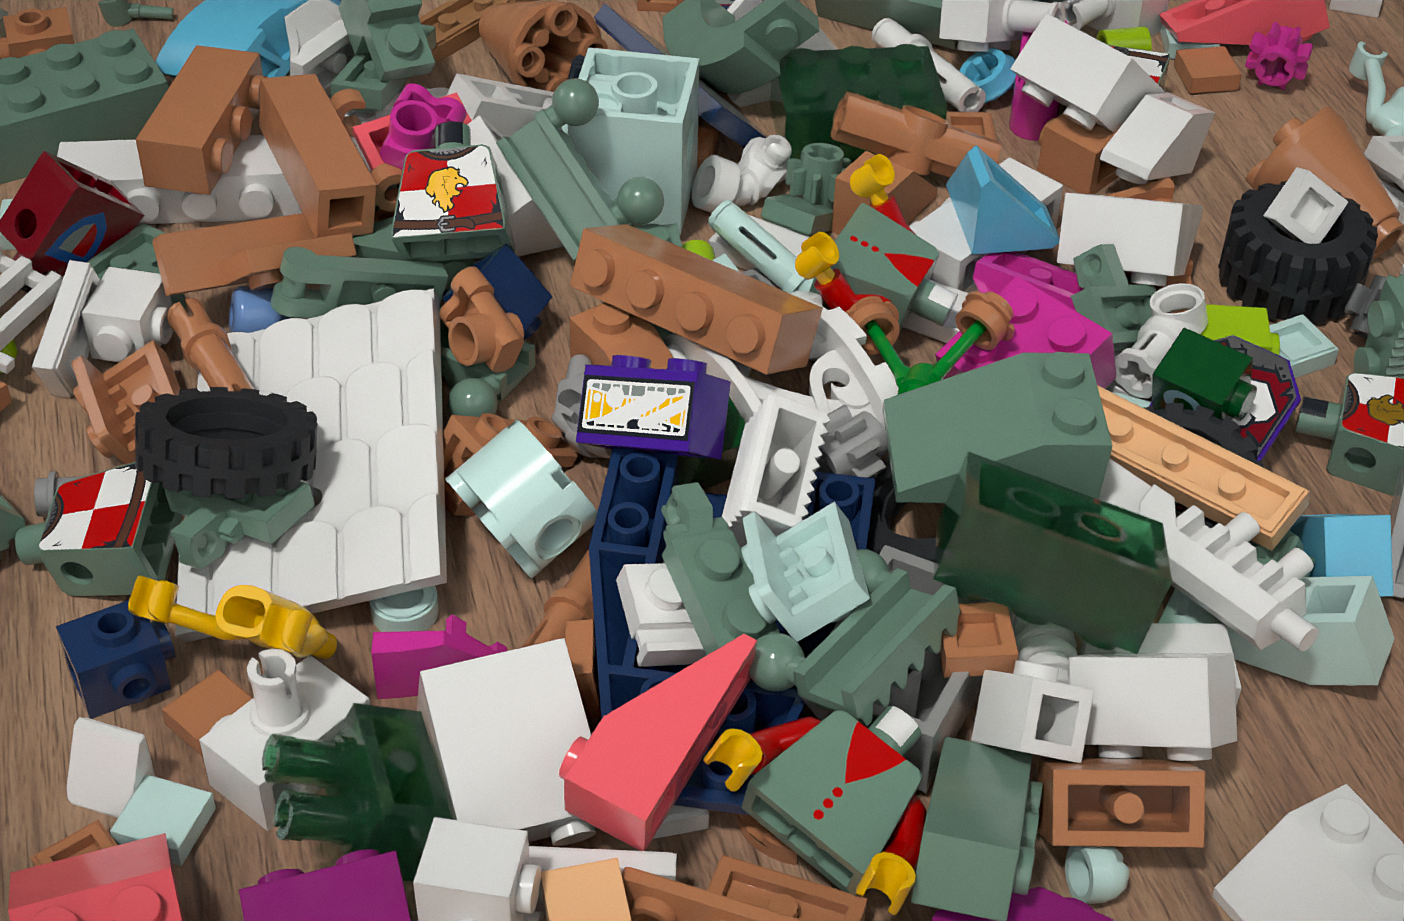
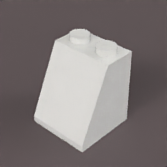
[416,638,596,846]

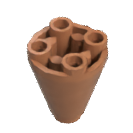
[479,0,608,92]
[1245,107,1404,259]

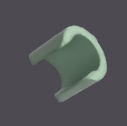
[98,0,174,27]

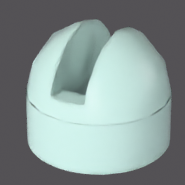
[1065,846,1130,904]

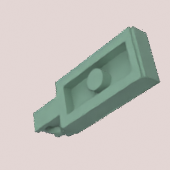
[661,482,780,656]

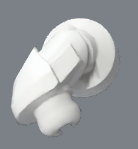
[692,135,792,213]

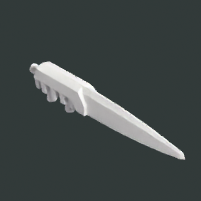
[1072,458,1319,652]

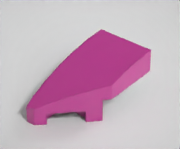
[371,614,508,699]

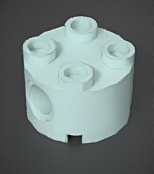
[445,419,598,579]

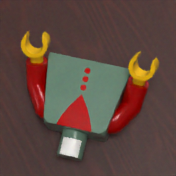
[795,154,958,331]
[703,706,926,915]

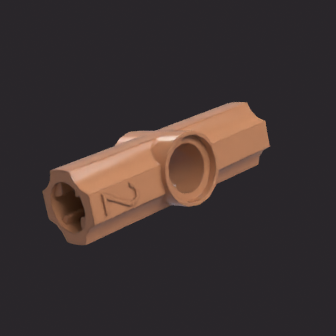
[830,91,1001,177]

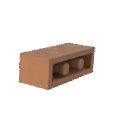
[135,45,268,195]

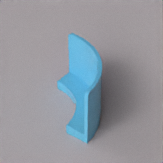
[155,0,341,78]

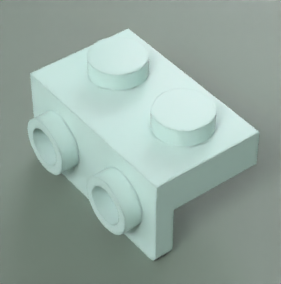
[741,502,870,642]

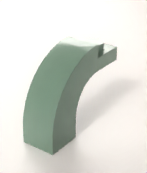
[663,0,819,93]

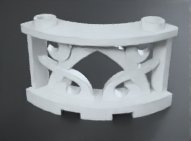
[663,291,899,432]

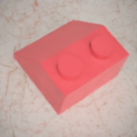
[8,833,185,921]

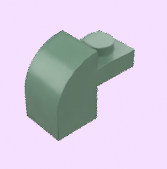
[338,0,435,82]

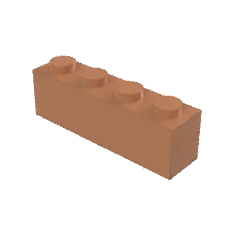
[570,224,823,375]

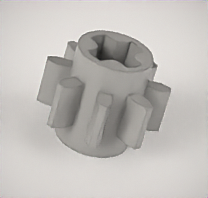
[816,405,889,478]

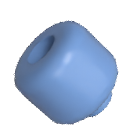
[229,286,290,333]

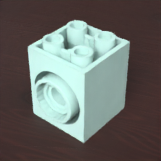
[562,48,700,235]

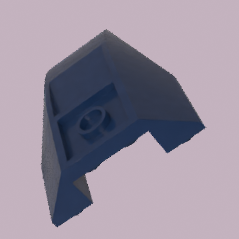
[589,447,875,816]

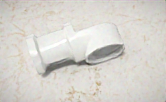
[1115,283,1208,398]

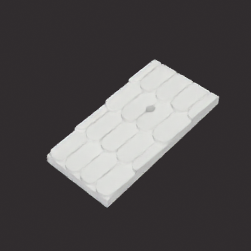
[175,289,447,643]

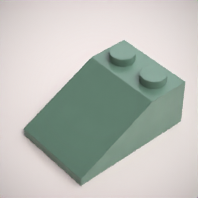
[882,352,1113,504]

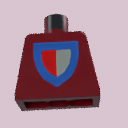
[0,151,145,293]

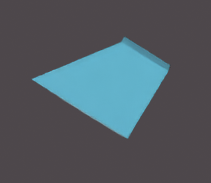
[946,145,1060,255]

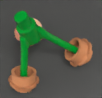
[846,291,1015,395]

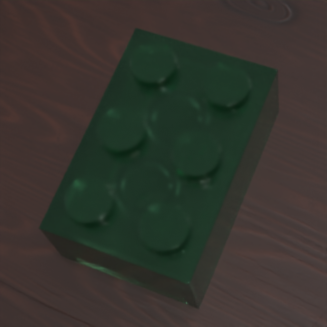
[770,44,947,163]
[933,451,1172,654]

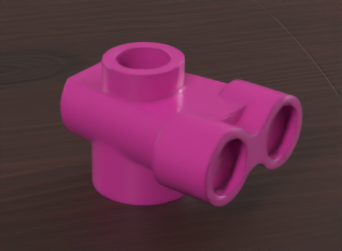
[380,83,467,170]

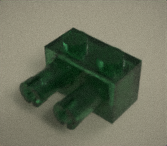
[262,703,453,882]

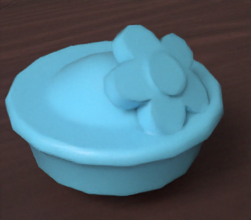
[960,48,1016,103]

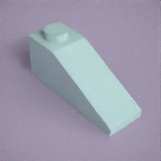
[1159,576,1395,686]

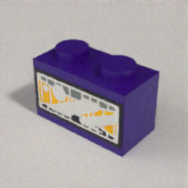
[576,355,731,460]

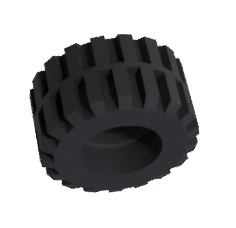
[1218,181,1378,325]

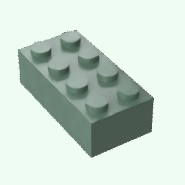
[0,28,169,184]

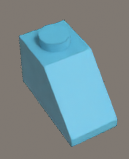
[1289,514,1393,597]

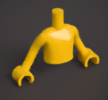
[128,575,337,659]

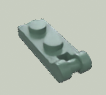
[270,247,449,318]

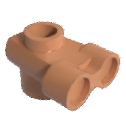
[439,266,525,373]

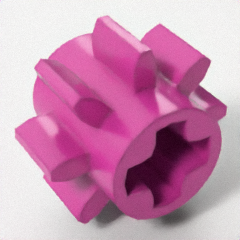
[1245,22,1313,90]

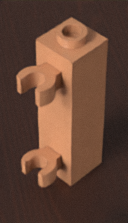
[259,74,403,238]

